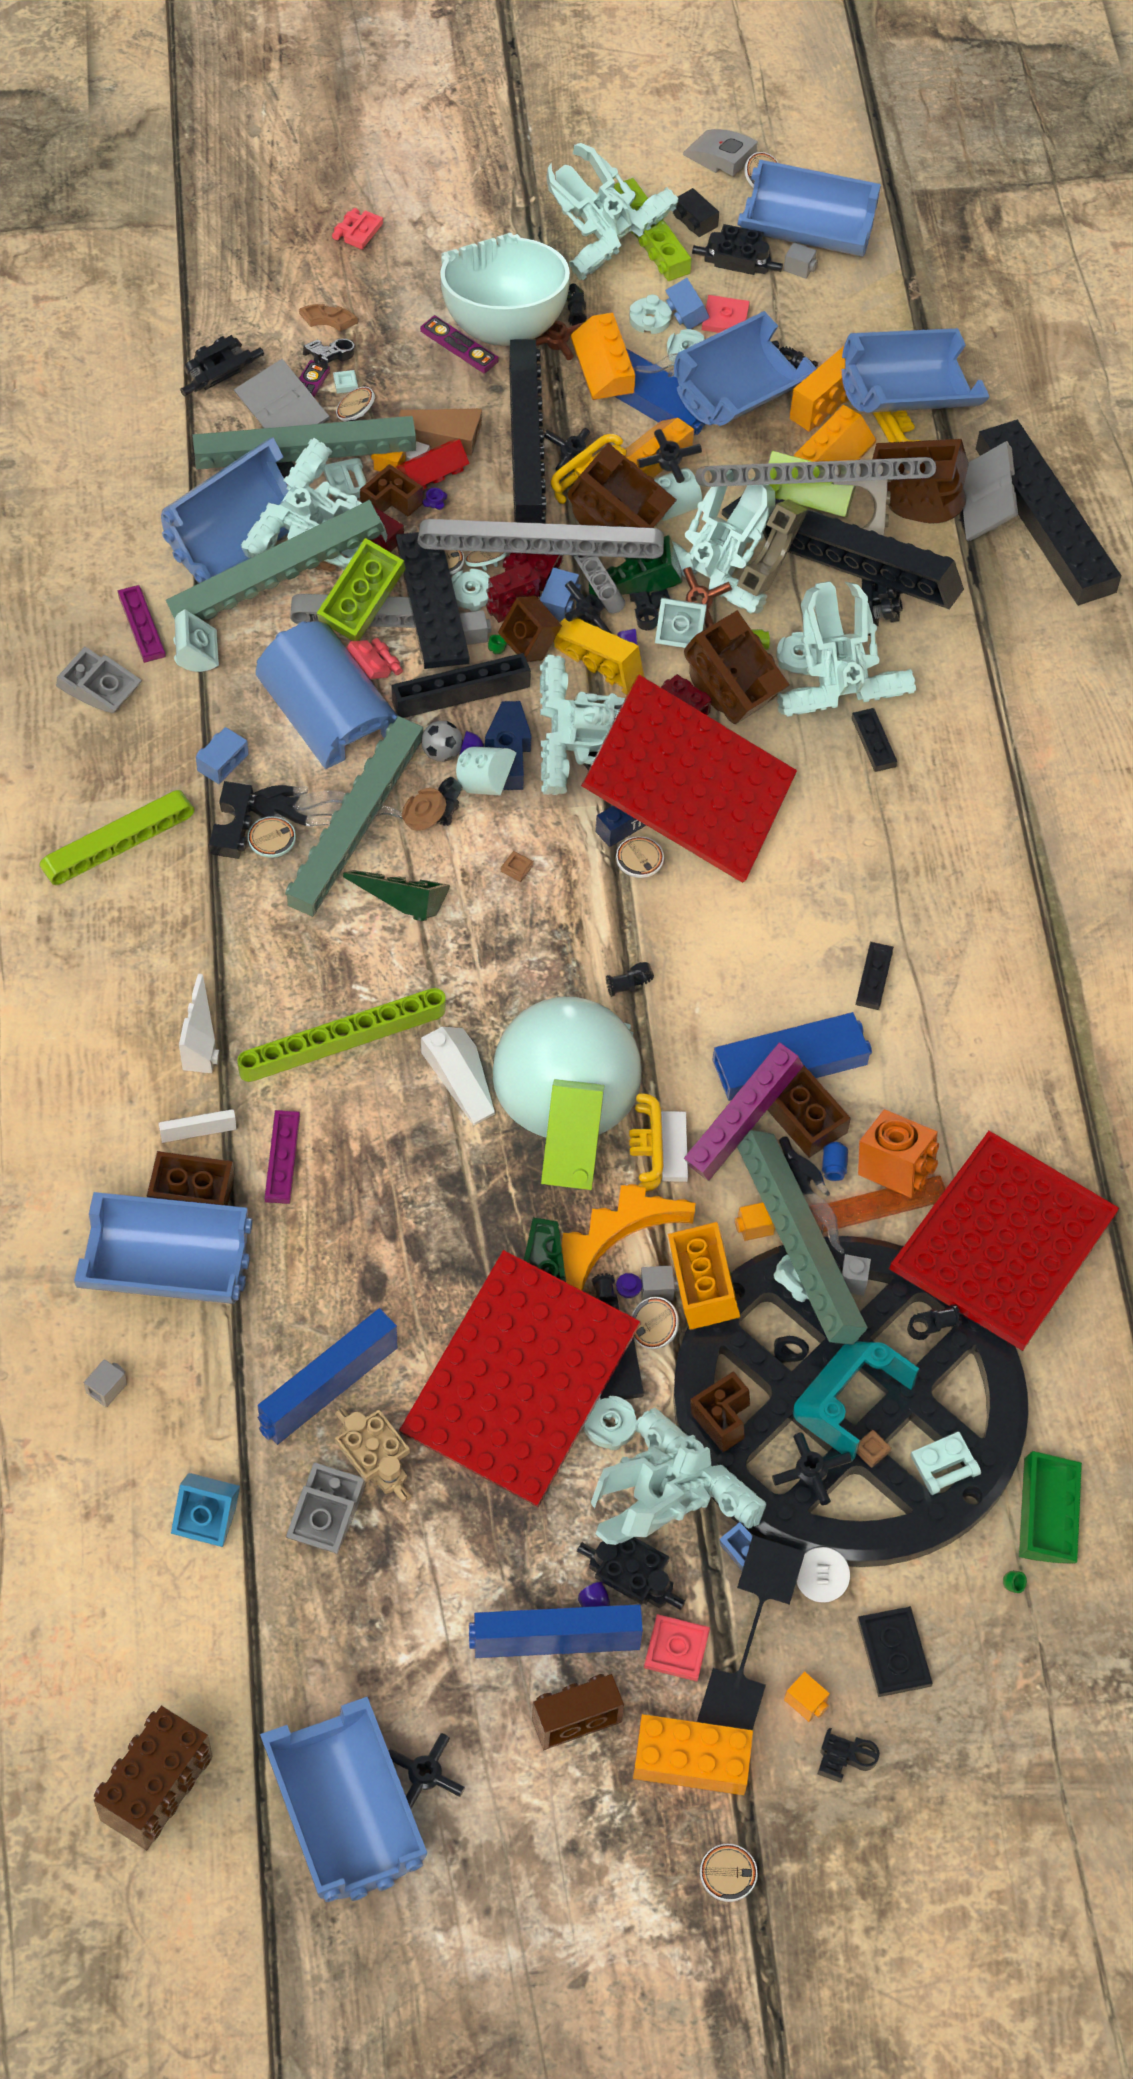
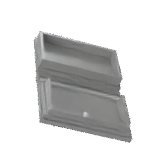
[234,359,330,428]
[963,441,1018,541]

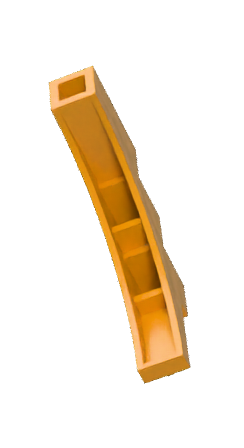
[561,1184,696,1291]

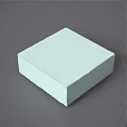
[333,370,358,394]

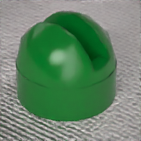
[488,634,507,655]
[1003,1570,1027,1593]

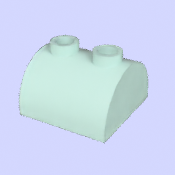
[654,467,703,521]
[655,598,707,648]
[173,609,219,672]
[456,747,516,795]

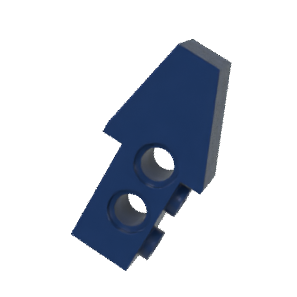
[485,701,531,790]

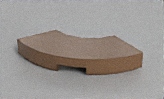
[299,304,358,332]

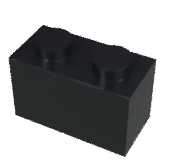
[673,188,719,237]

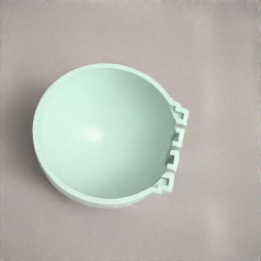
[440,233,570,346]
[493,996,641,1137]

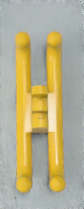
[873,411,921,442]
[550,434,627,504]
[629,1093,664,1192]

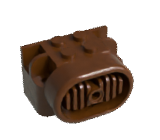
[872,439,969,524]
[567,443,677,528]
[684,610,790,724]

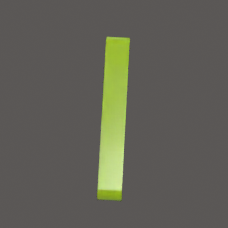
[39,790,195,885]

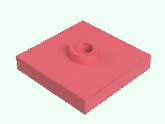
[702,295,750,333]
[644,1614,710,1682]

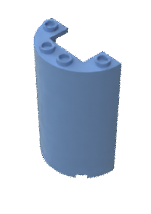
[738,160,881,257]
[674,311,817,426]
[841,328,989,413]
[161,437,289,583]
[256,621,398,770]
[74,1192,252,1304]
[260,1697,427,1902]

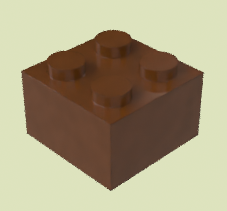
[498,596,562,662]

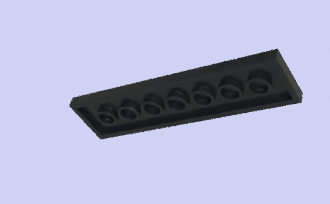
[396,532,470,669]

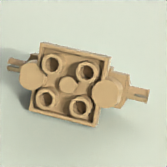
[335,1407,411,1503]

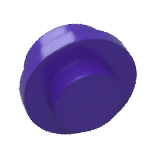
[616,1273,642,1298]

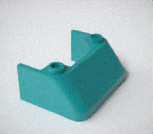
[793,1341,919,1461]

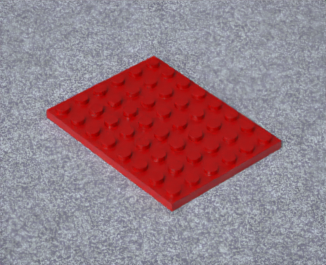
[581,674,797,883]
[889,1130,1119,1351]
[399,1250,641,1507]

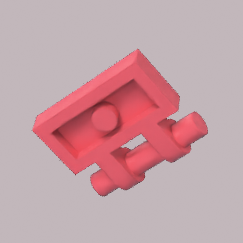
[332,208,383,250]
[347,638,403,679]

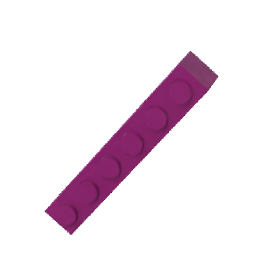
[684,1042,803,1181]

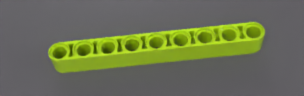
[237,988,446,1082]

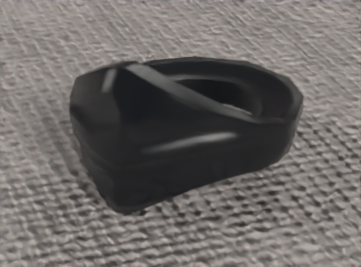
[774,1336,809,1363]

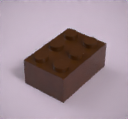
[767,1065,851,1158]
[147,1151,234,1206]
[532,1674,624,1751]

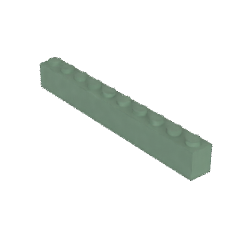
[192,416,416,469]
[165,500,384,620]
[285,716,423,917]
[737,1130,867,1345]

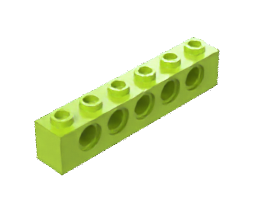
[614,178,692,281]

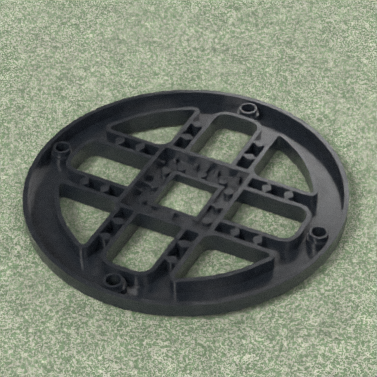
[673,1236,1028,1567]

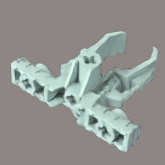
[546,143,678,280]
[241,438,387,570]
[672,469,775,614]
[777,581,916,717]
[540,655,625,795]
[591,1408,766,1545]

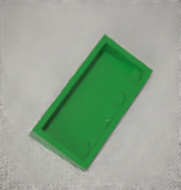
[1019,1451,1082,1564]

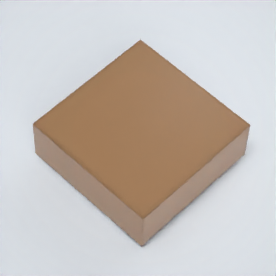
[501,851,534,882]
[857,1430,892,1468]

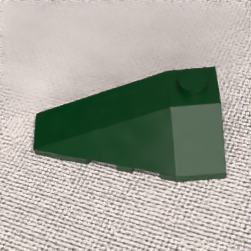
[589,535,683,597]
[343,870,450,921]
[524,1217,566,1282]

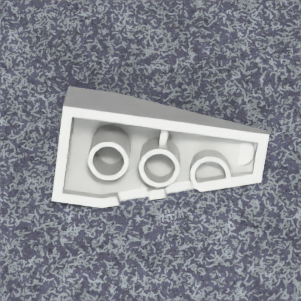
[179,974,220,1073]
[421,1027,495,1126]

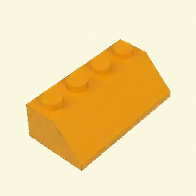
[571,312,635,400]
[793,404,876,462]
[625,418,694,478]

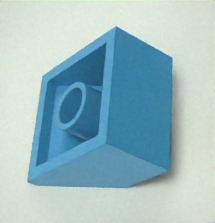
[171,1473,240,1547]

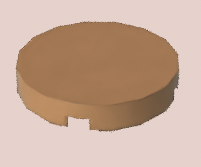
[402,788,446,831]

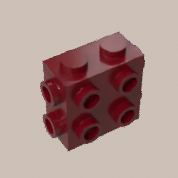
[503,553,564,591]
[486,562,541,623]
[661,674,712,715]

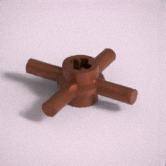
[535,321,585,360]
[683,567,732,628]

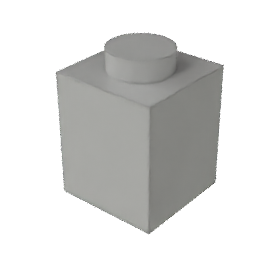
[783,242,818,279]
[460,610,491,645]
[841,1254,871,1296]
[640,1266,679,1301]
[84,1359,127,1408]

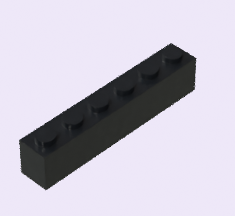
[391,653,531,718]

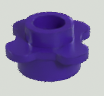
[423,488,447,510]

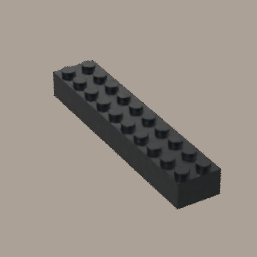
[509,339,546,524]
[976,419,1122,606]
[763,498,964,610]

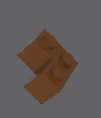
[360,464,423,517]
[690,1371,750,1452]

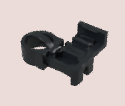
[303,339,355,369]
[630,589,670,631]
[817,1728,880,1783]

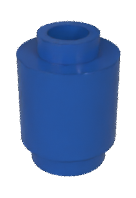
[822,1142,848,1181]

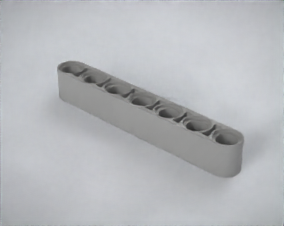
[290,594,415,628]

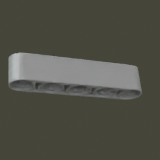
[573,555,625,614]

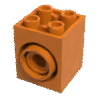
[858,1109,939,1198]

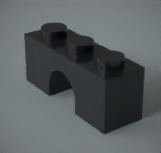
[209,781,257,859]

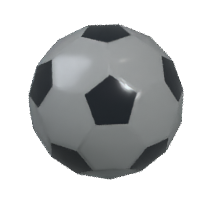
[421,720,463,762]

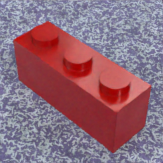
[396,439,470,490]

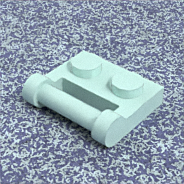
[323,458,367,502]
[911,1432,981,1495]

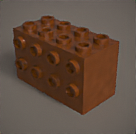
[94,1705,213,1851]

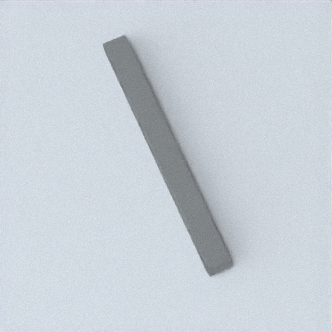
[695,457,936,487]
[418,519,664,559]

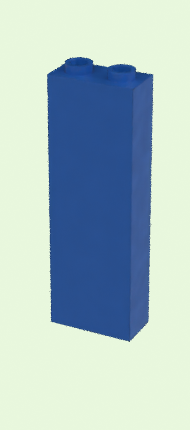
[614,348,705,435]
[712,1012,872,1101]
[257,1308,398,1445]
[469,1604,643,1658]

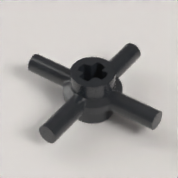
[544,428,590,471]
[637,429,702,483]
[565,580,612,634]
[772,1432,852,1506]
[388,1733,465,1809]

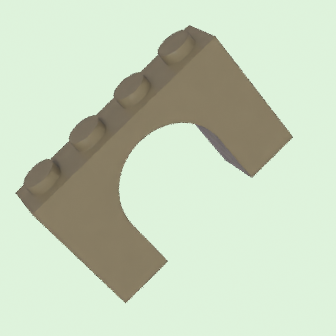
[832,464,891,537]
[737,499,809,596]

